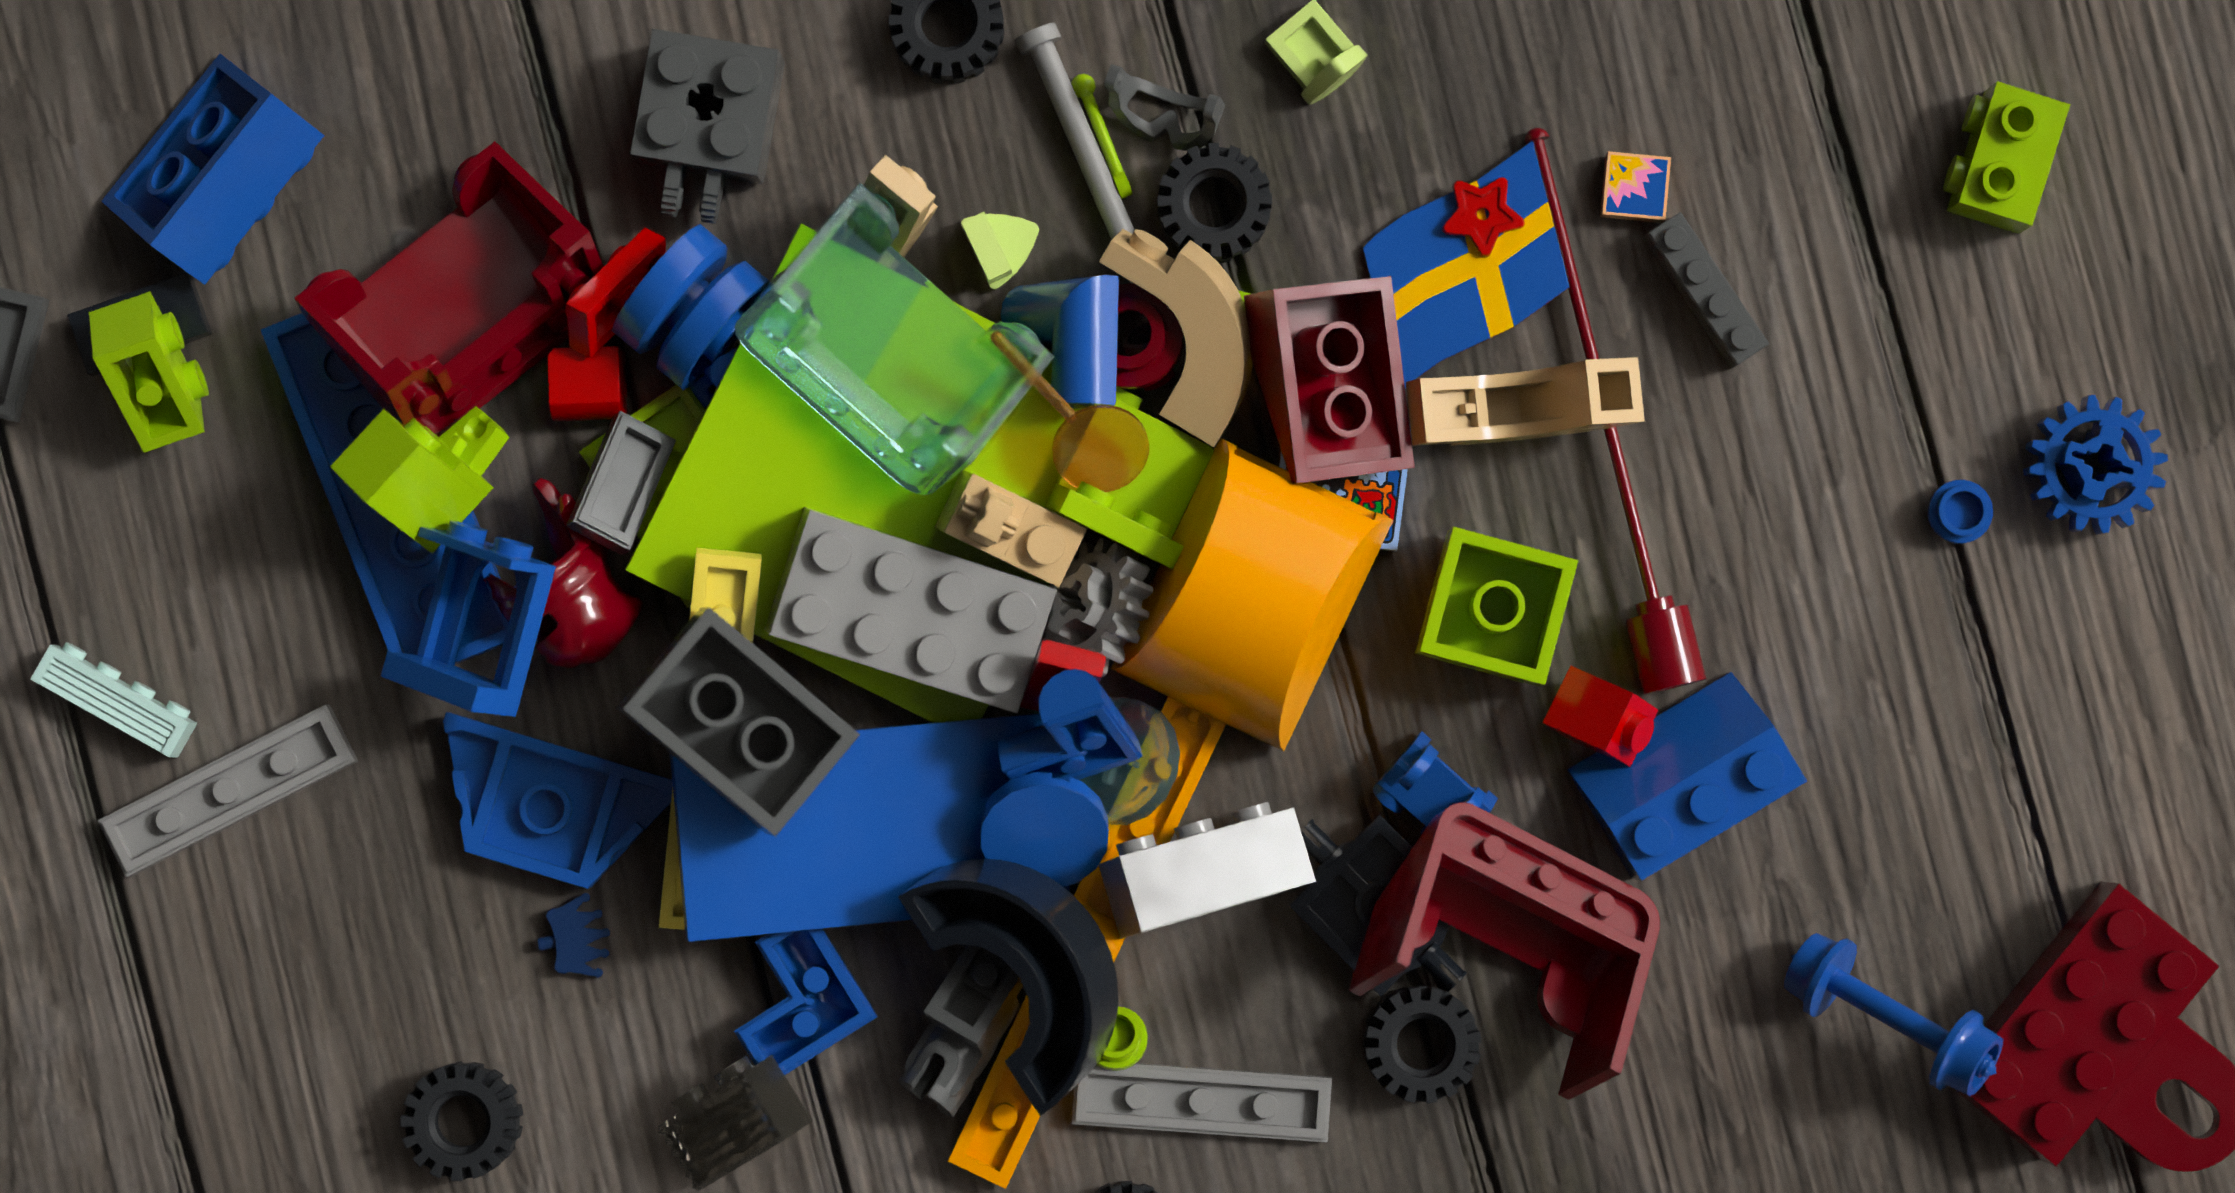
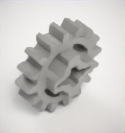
[1038,538,1153,677]

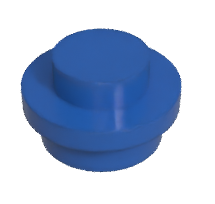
[1928,480,1993,544]

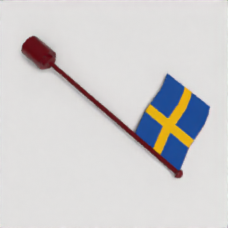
[1363,127,1707,695]

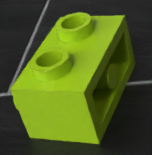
[1943,81,2071,234]
[89,292,209,453]

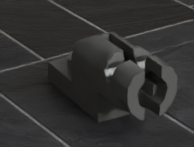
[898,945,1023,1117]

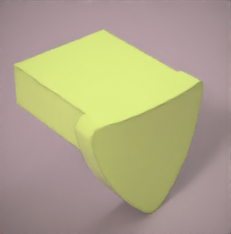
[1265,0,1368,105]
[961,212,1039,290]

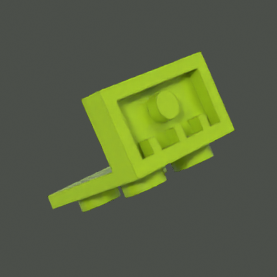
[1045,398,1214,569]

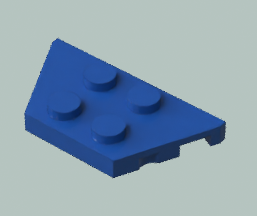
[443,712,673,889]

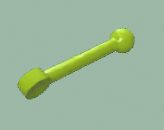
[1071,74,1133,199]

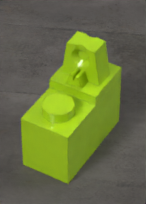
[330,406,510,554]

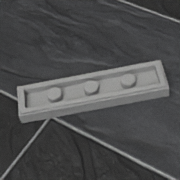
[97,704,358,877]
[1072,1063,1332,1142]

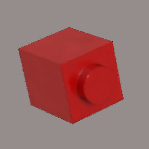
[1542,665,1658,767]

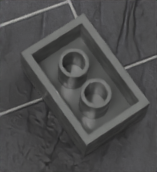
[616,607,860,837]

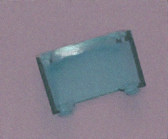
[734,183,1054,495]

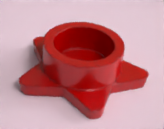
[1442,177,1525,258]

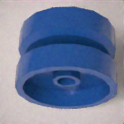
[611,224,770,390]

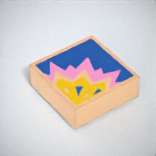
[1600,151,1671,223]

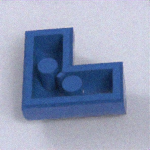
[1001,275,1119,409]
[998,669,1143,781]
[734,928,878,1086]

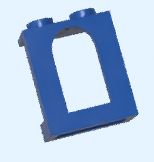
[381,520,556,717]

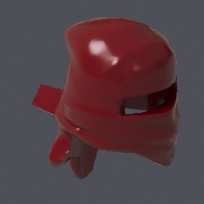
[483,478,643,668]

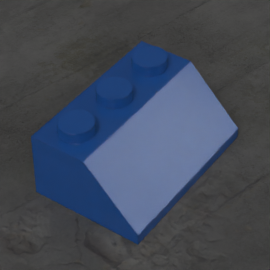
[101,53,324,285]
[1567,672,1807,881]

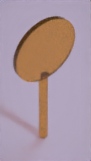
[990,331,1149,492]

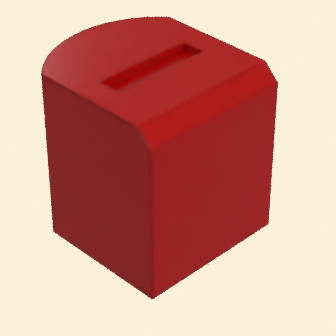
[548,346,627,422]

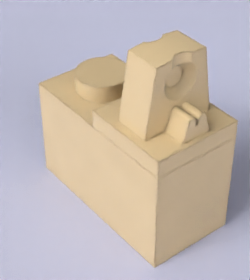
[935,470,1087,587]

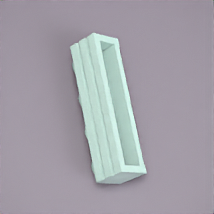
[30,642,197,758]

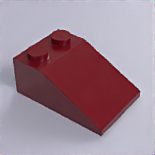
[1244,276,1415,484]

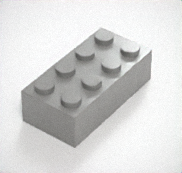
[764,507,1057,713]

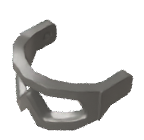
[1104,64,1225,151]

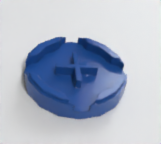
[980,772,1109,887]

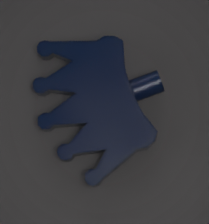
[537,893,610,977]

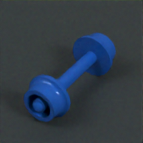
[1784,933,2003,1096]

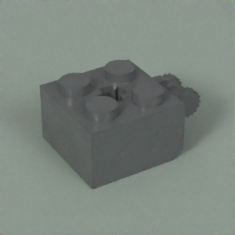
[630,28,785,224]

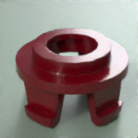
[1116,283,1185,392]

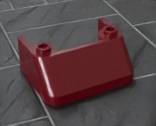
[1349,803,1660,1100]

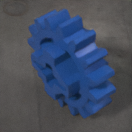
[2023,395,2168,535]

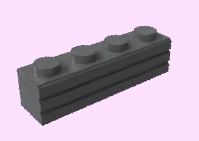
[1643,212,1769,369]

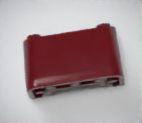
[294,141,603,437]

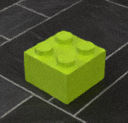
[1415,526,1578,687]

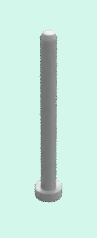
[1015,22,1135,283]

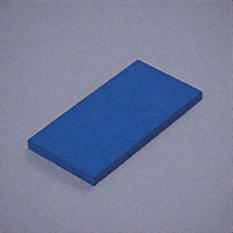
[670,713,1070,942]

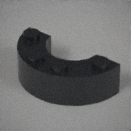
[898,859,1118,1116]

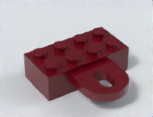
[1953,881,2235,1172]

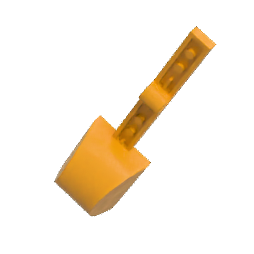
[948,438,1393,1189]

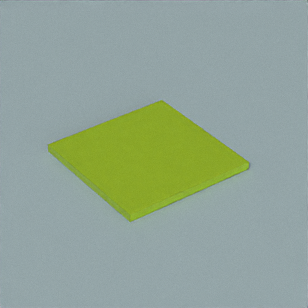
[625,223,1143,722]

